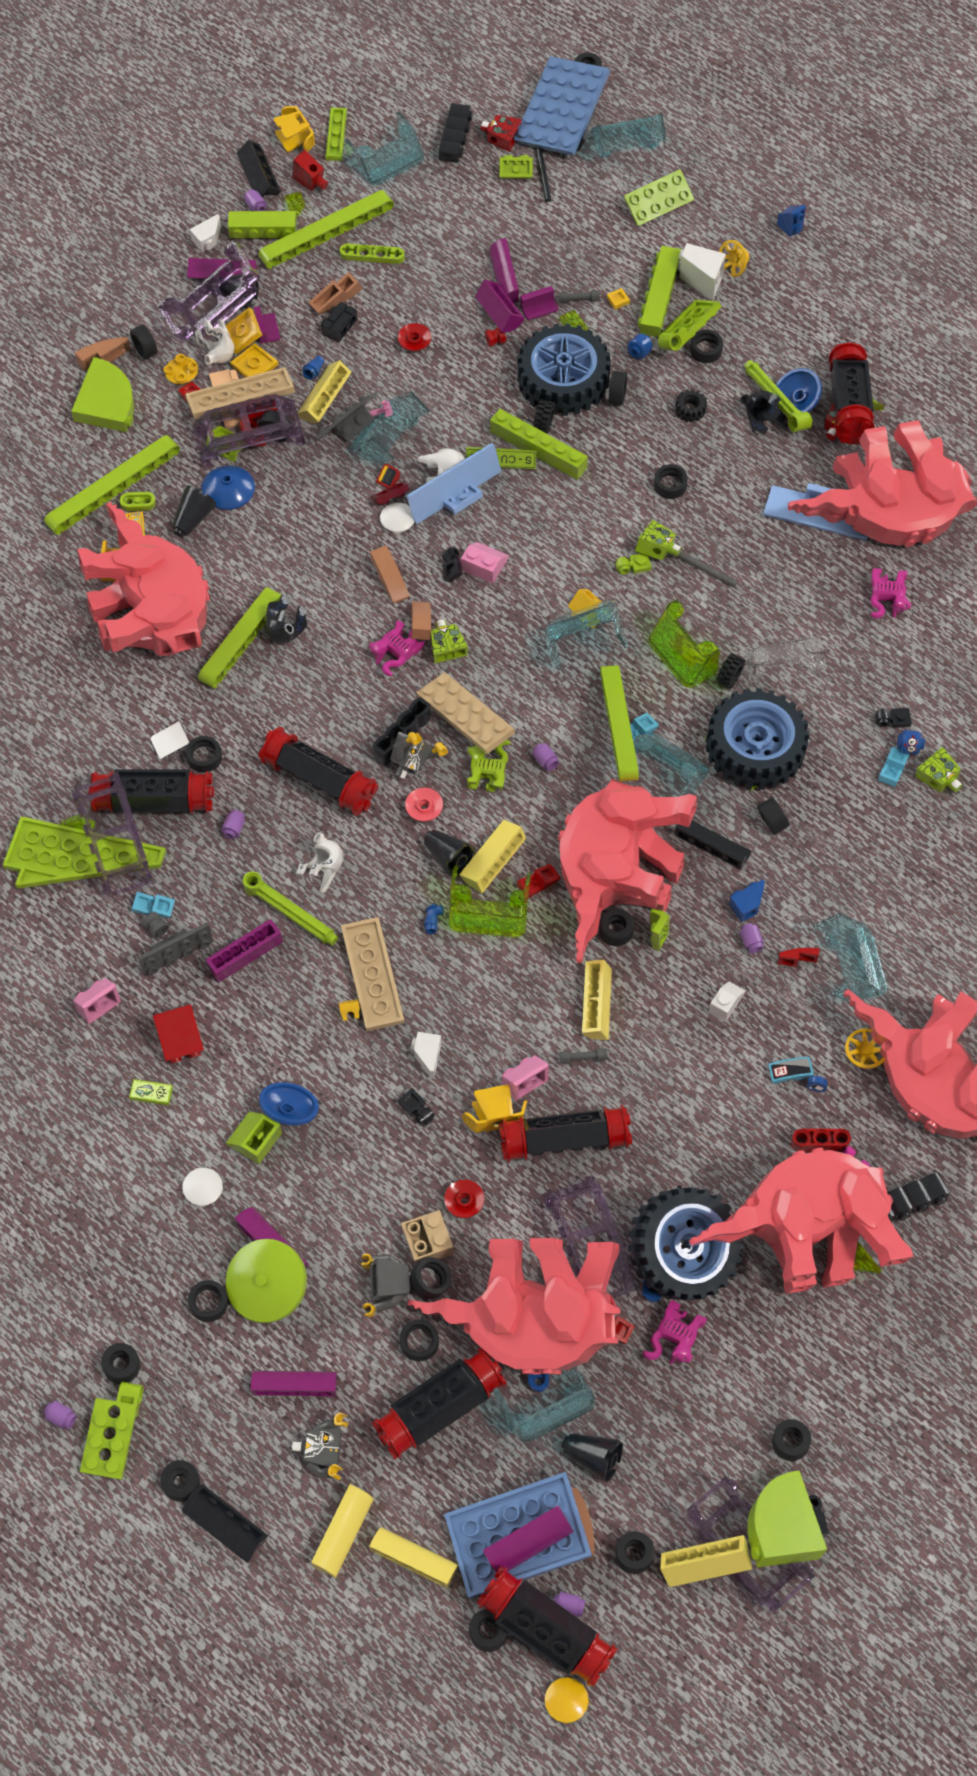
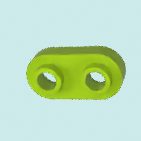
[120,492,156,511]

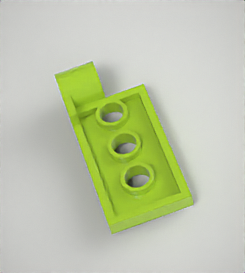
[658,300,722,351]
[80,1382,144,1480]

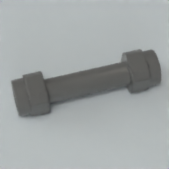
[558,289,600,303]
[559,1048,608,1064]

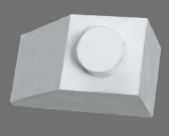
[190,214,221,253]
[709,982,746,1022]
[411,1032,441,1079]

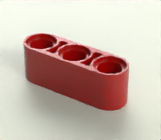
[791,1129,851,1152]

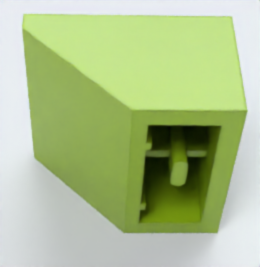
[226,1112,282,1165]

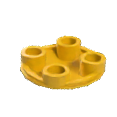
[164,354,199,384]
[544,1677,589,1724]

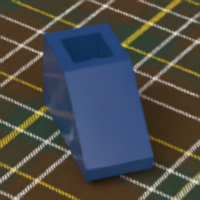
[777,205,806,237]
[729,879,765,923]

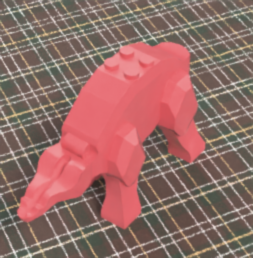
[788,420,977,547]
[77,502,210,656]
[558,779,697,963]
[843,989,977,1139]
[689,1148,913,1294]
[407,1238,620,1375]

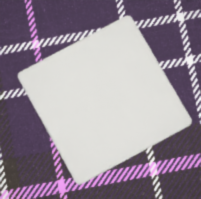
[151,722,189,759]

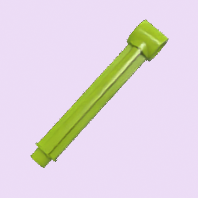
[744,360,812,432]
[243,871,338,946]

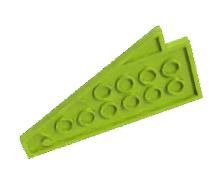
[3,816,166,889]

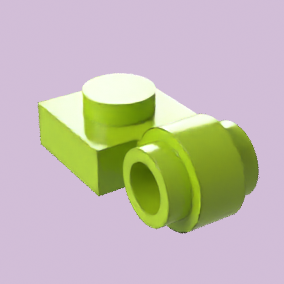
[615,553,652,575]

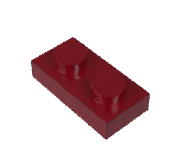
[371,482,410,505]

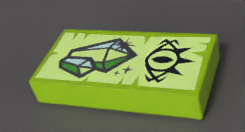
[129,1079,173,1106]

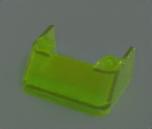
[449,866,531,937]

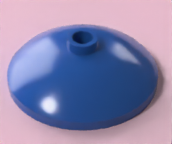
[776,368,822,417]
[202,465,255,510]
[259,1082,319,1126]

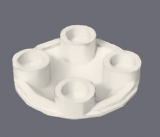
[380,503,415,534]
[182,1168,223,1207]

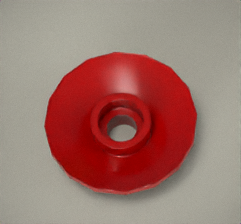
[398,323,432,351]
[444,1179,485,1218]

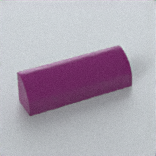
[489,238,519,303]
[187,258,257,280]
[475,279,525,332]
[206,919,283,983]
[235,1207,309,1267]
[251,1371,337,1397]
[483,1506,574,1572]

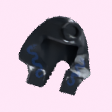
[741,390,787,435]
[265,594,307,644]

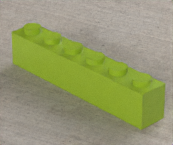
[637,246,681,337]
[490,409,588,480]

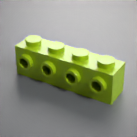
[228,211,297,239]

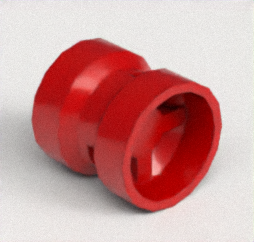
[485,327,506,347]

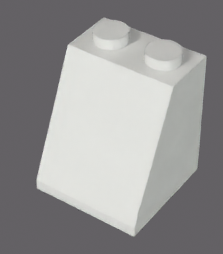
[678,243,726,301]

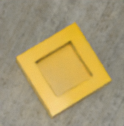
[607,288,630,309]

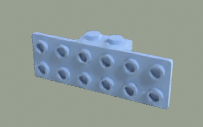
[407,443,501,524]
[764,483,868,540]

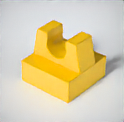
[338,999,360,1021]

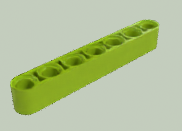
[198,587,282,689]

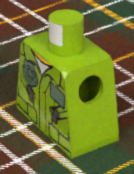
[635,520,681,560]
[431,620,468,664]
[915,747,963,793]

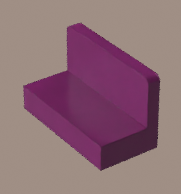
[520,286,559,321]
[253,306,280,344]

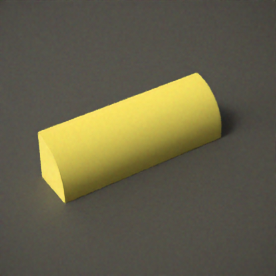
[296,360,351,423]
[459,820,526,893]
[582,959,612,1040]
[311,1484,374,1578]
[369,1527,459,1589]
[661,1535,752,1587]

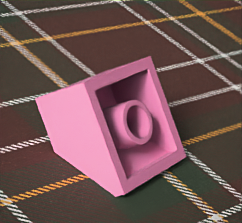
[461,542,509,583]
[73,978,121,1024]
[502,1055,549,1101]

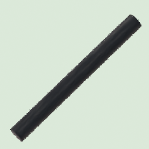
[535,148,552,202]

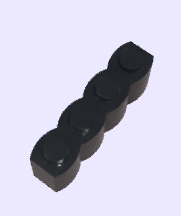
[439,103,473,162]
[373,697,431,766]
[887,1172,950,1223]

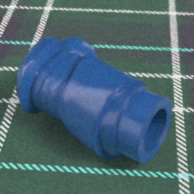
[424,903,444,934]

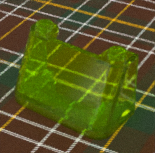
[649,599,720,688]

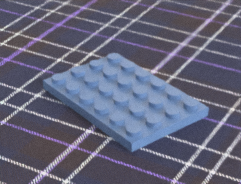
[514,56,610,156]
[444,1472,593,1599]

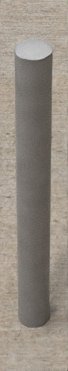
[677,551,738,587]

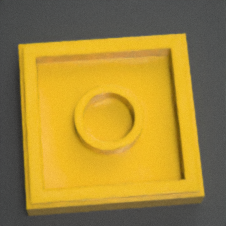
[225,307,262,354]
[230,343,279,378]

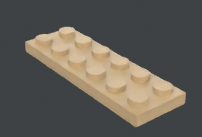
[185,367,295,419]
[416,672,515,754]
[341,917,405,1032]

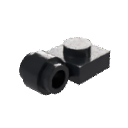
[442,547,463,582]
[875,708,912,728]
[397,1088,435,1126]
[809,1495,829,1538]

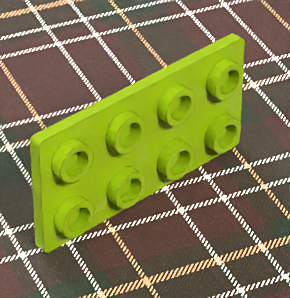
[624,169,694,226]

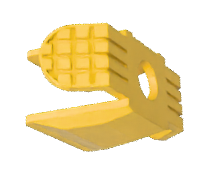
[274,106,315,152]
[462,1084,527,1133]

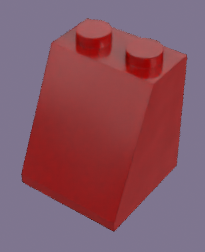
[153,1004,204,1064]

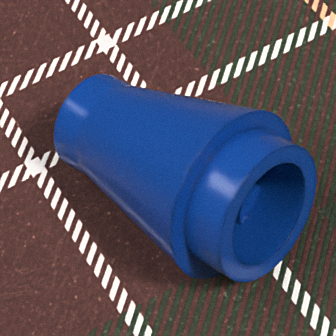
[302,356,325,380]

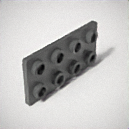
[316,392,378,441]
[138,923,213,976]

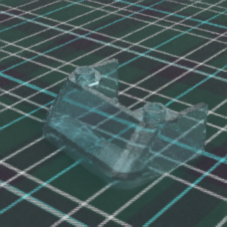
[345,111,424,186]
[590,113,667,157]
[350,391,430,465]
[545,600,628,670]
[633,733,709,797]
[813,913,887,1002]
[493,1366,595,1442]

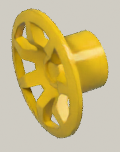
[719,240,749,277]
[845,1028,885,1069]

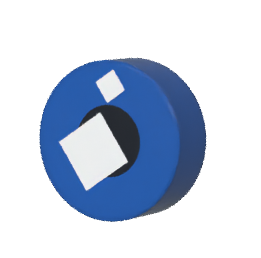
[807,1076,828,1092]

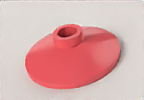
[405,788,443,822]

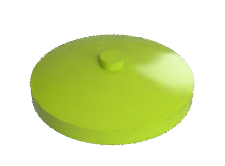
[226,1239,307,1323]

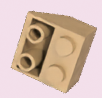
[401,1210,454,1262]

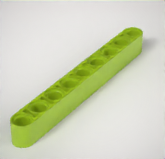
[258,190,394,269]
[44,435,180,535]
[600,665,639,782]

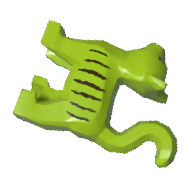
[467,739,511,792]

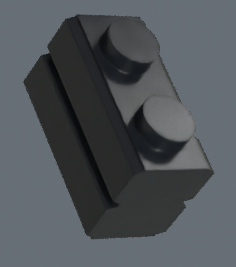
[321,302,358,343]

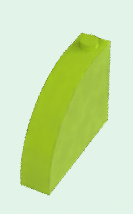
[71,357,134,432]
[747,1471,827,1568]

